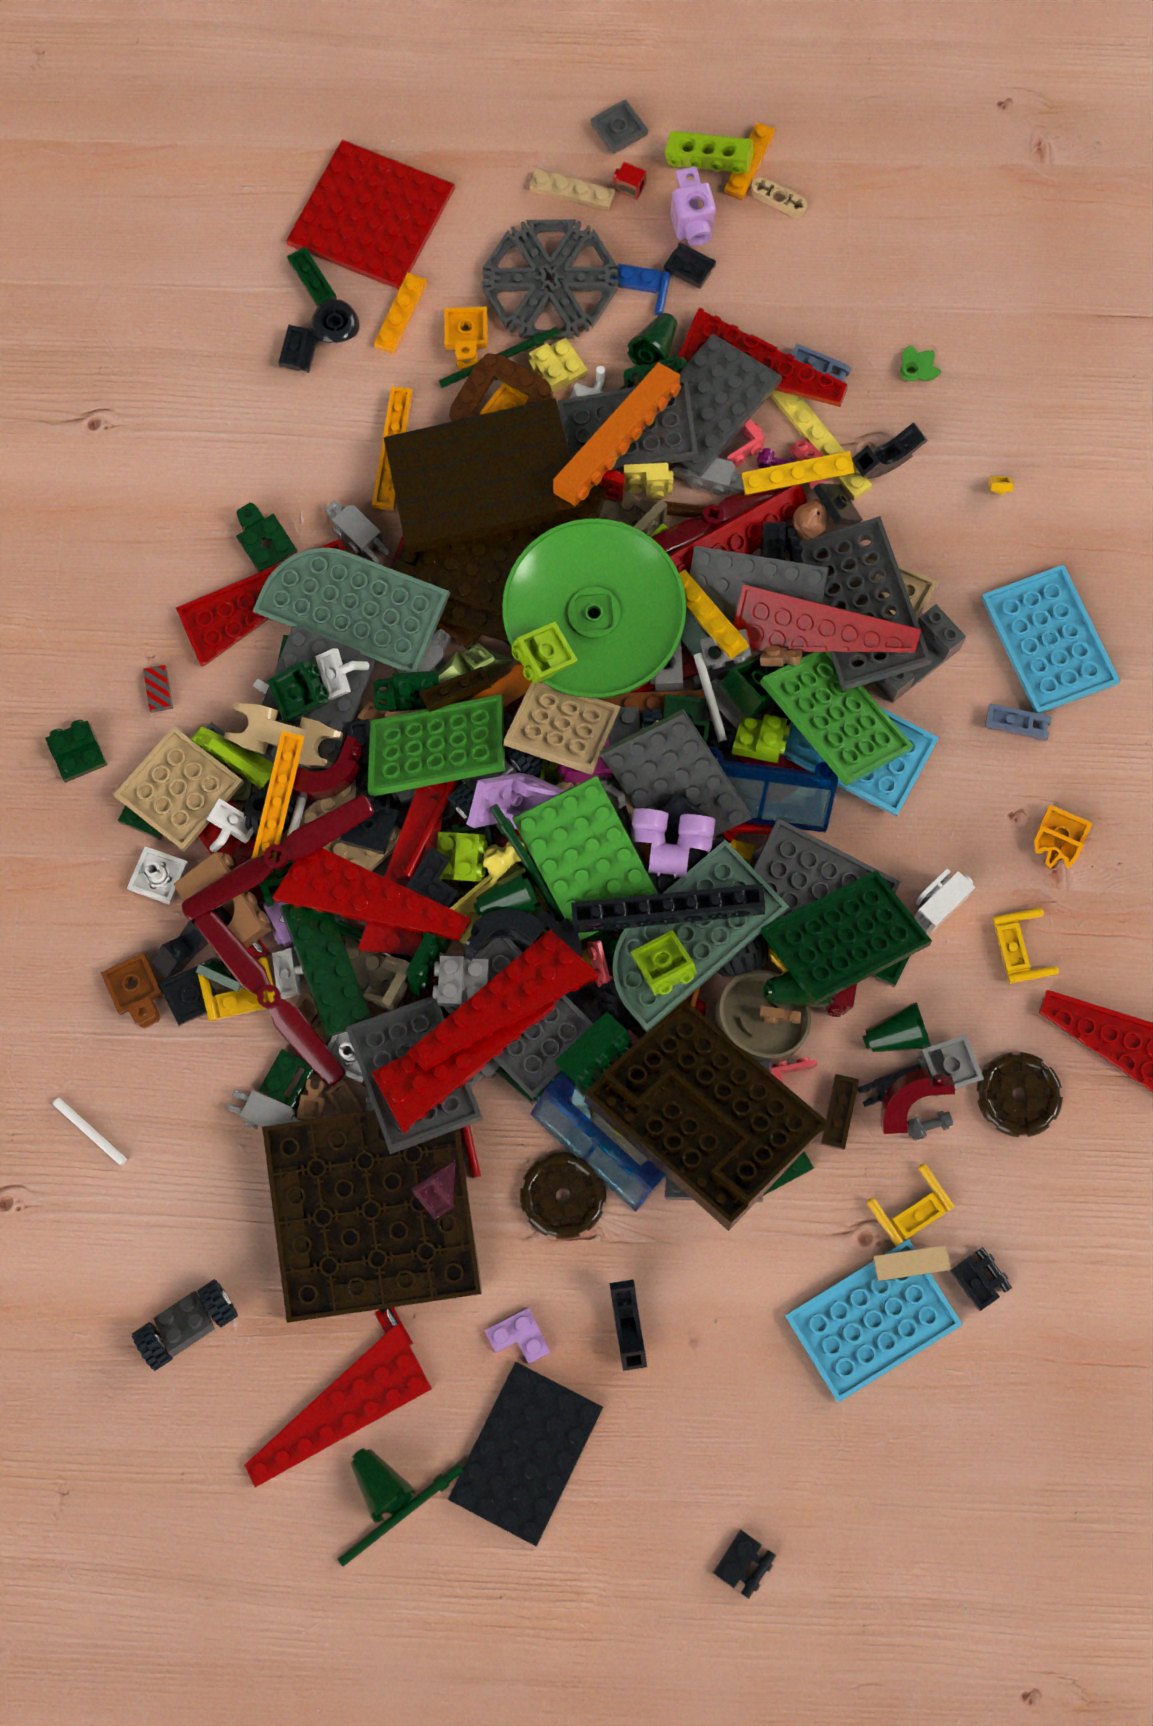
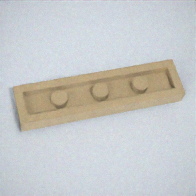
[529,168,615,212]

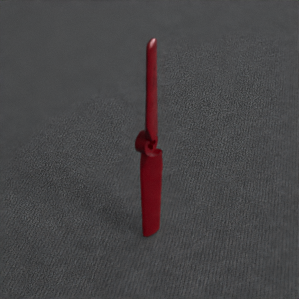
[651,488,784,552]
[181,795,374,920]
[194,910,345,1086]

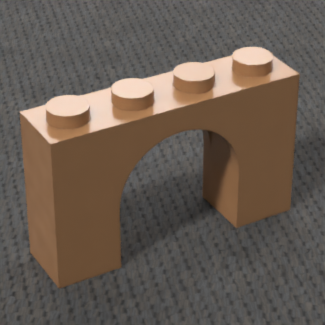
[174,852,272,961]

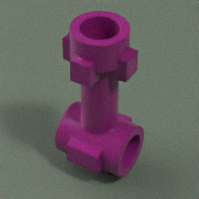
[757,448,797,469]

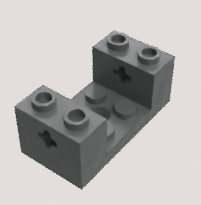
[874,604,966,703]

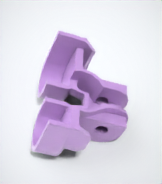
[630,808,716,879]

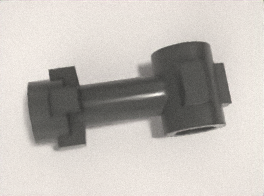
[907,1111,953,1141]

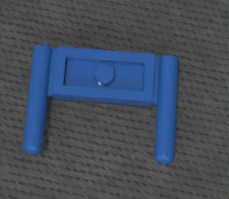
[601,264,671,315]

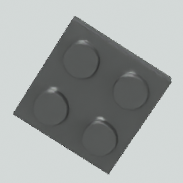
[591,99,648,154]

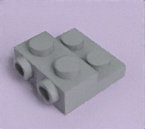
[433,956,489,1007]
[917,1035,984,1097]

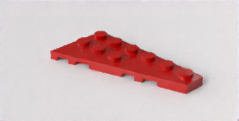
[1039,990,1153,1093]

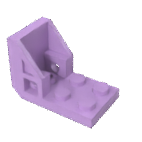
[467,773,565,830]

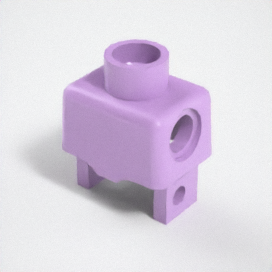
[670,167,716,246]

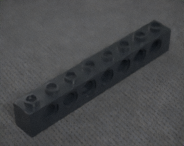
[571,884,765,933]

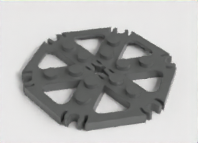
[482,219,618,339]

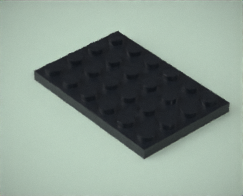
[447,1361,603,1547]

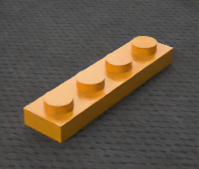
[724,121,776,201]
[374,272,428,354]

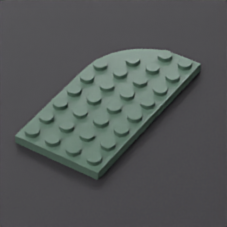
[253,548,450,673]
[613,840,789,1032]

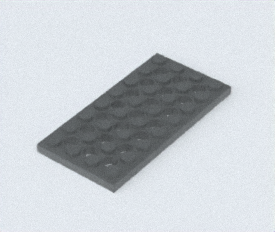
[800,516,932,691]

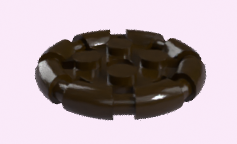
[976,1052,1063,1137]
[520,1152,607,1240]

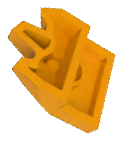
[1034,805,1093,869]

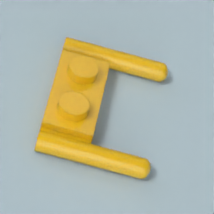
[992,908,1059,984]
[198,957,275,1022]
[867,1163,955,1246]

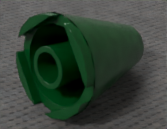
[627,313,677,366]
[473,866,542,916]
[763,971,832,1007]
[863,1002,931,1052]
[351,1448,415,1523]

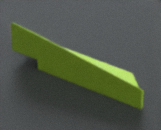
[191,726,274,789]

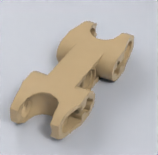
[224,702,343,769]

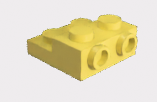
[527,338,588,393]
[623,463,673,500]

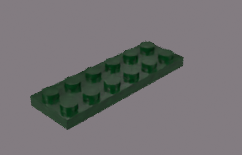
[280,904,372,1038]

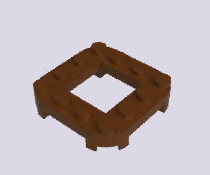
[449,353,554,421]

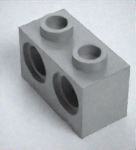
[700,629,752,669]

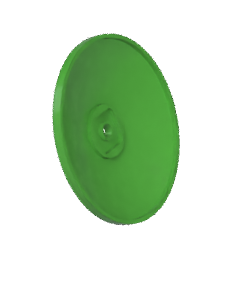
[503,518,686,699]

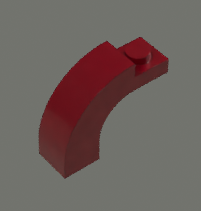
[292,736,361,800]
[881,1068,955,1134]

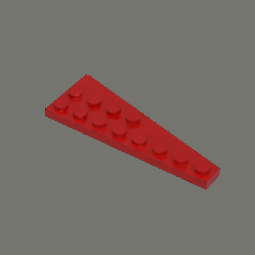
[668,485,808,575]
[176,539,345,667]
[733,584,922,652]
[358,782,446,956]
[408,929,599,1071]

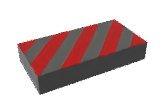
[143,665,173,713]

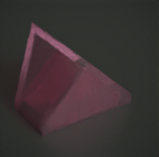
[411,1161,455,1220]

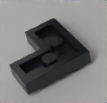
[406,846,458,908]

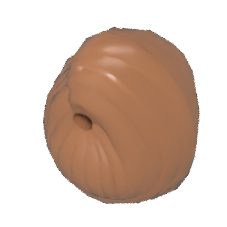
[792,499,828,540]

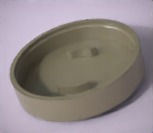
[715,970,811,1065]

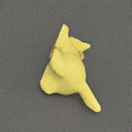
[483,835,530,889]

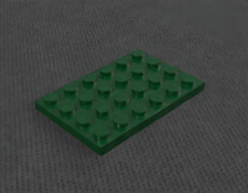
[761,870,932,1005]

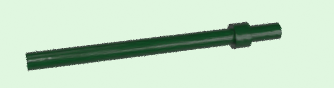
[438,327,559,388]
[489,804,565,921]
[338,1463,463,1567]

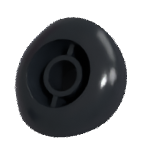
[311,299,360,343]

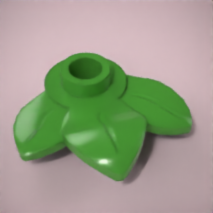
[900,345,941,381]

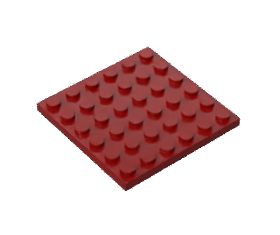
[286,140,455,290]

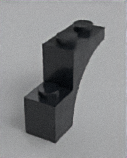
[151,906,232,978]

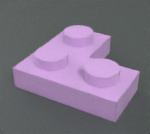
[485,1308,551,1364]

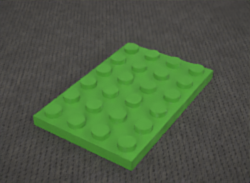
[760,651,914,786]
[368,694,505,796]
[512,775,658,941]

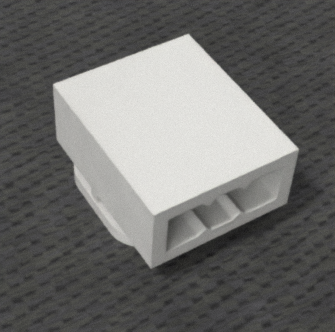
[914,869,975,936]

